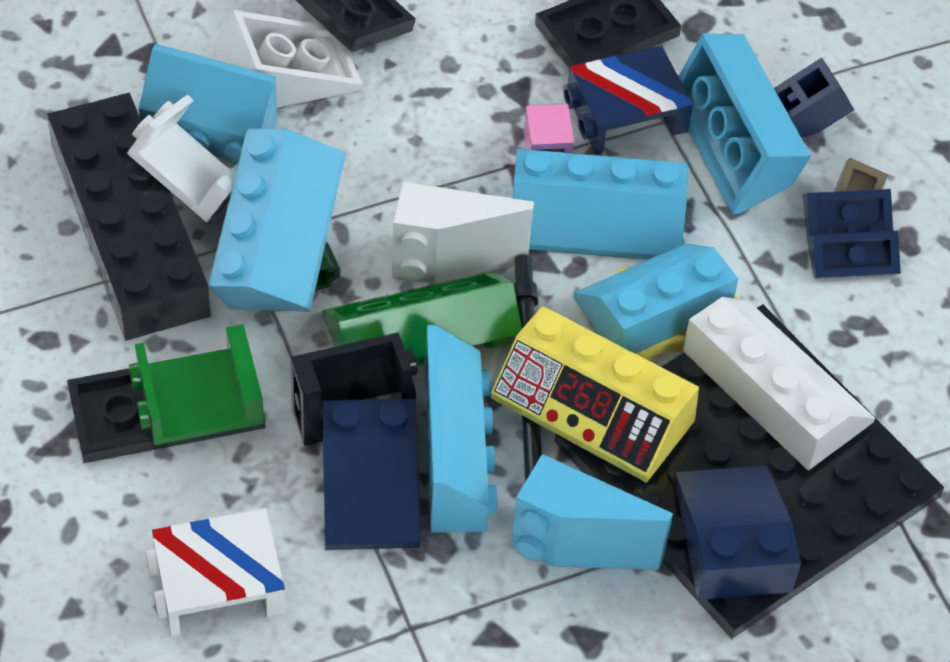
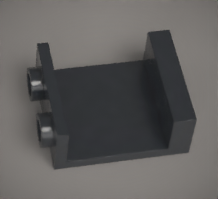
[290,332,418,446]

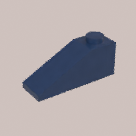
[774,57,855,138]

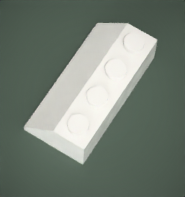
[683,297,875,470]

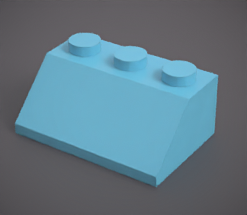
[139,43,277,164]
[573,244,738,354]

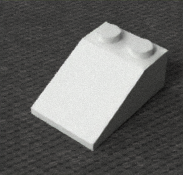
[212,10,363,108]
[392,182,534,283]

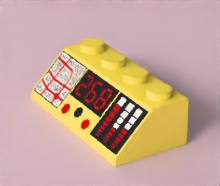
[491,306,699,483]

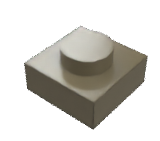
[834,158,888,192]

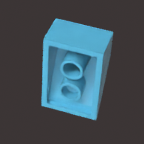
[511,454,673,570]

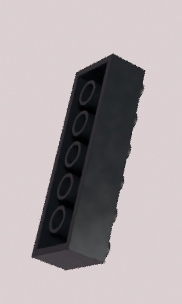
[47,92,211,341]

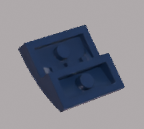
[803,189,901,278]

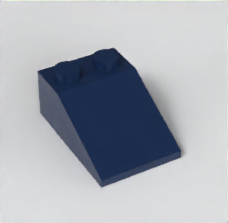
[322,399,420,550]
[674,466,801,600]

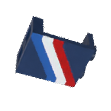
[563,45,693,154]

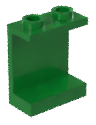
[128,324,264,445]

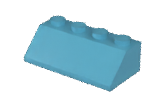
[678,33,811,215]
[208,129,346,312]
[513,149,688,260]
[425,325,497,533]

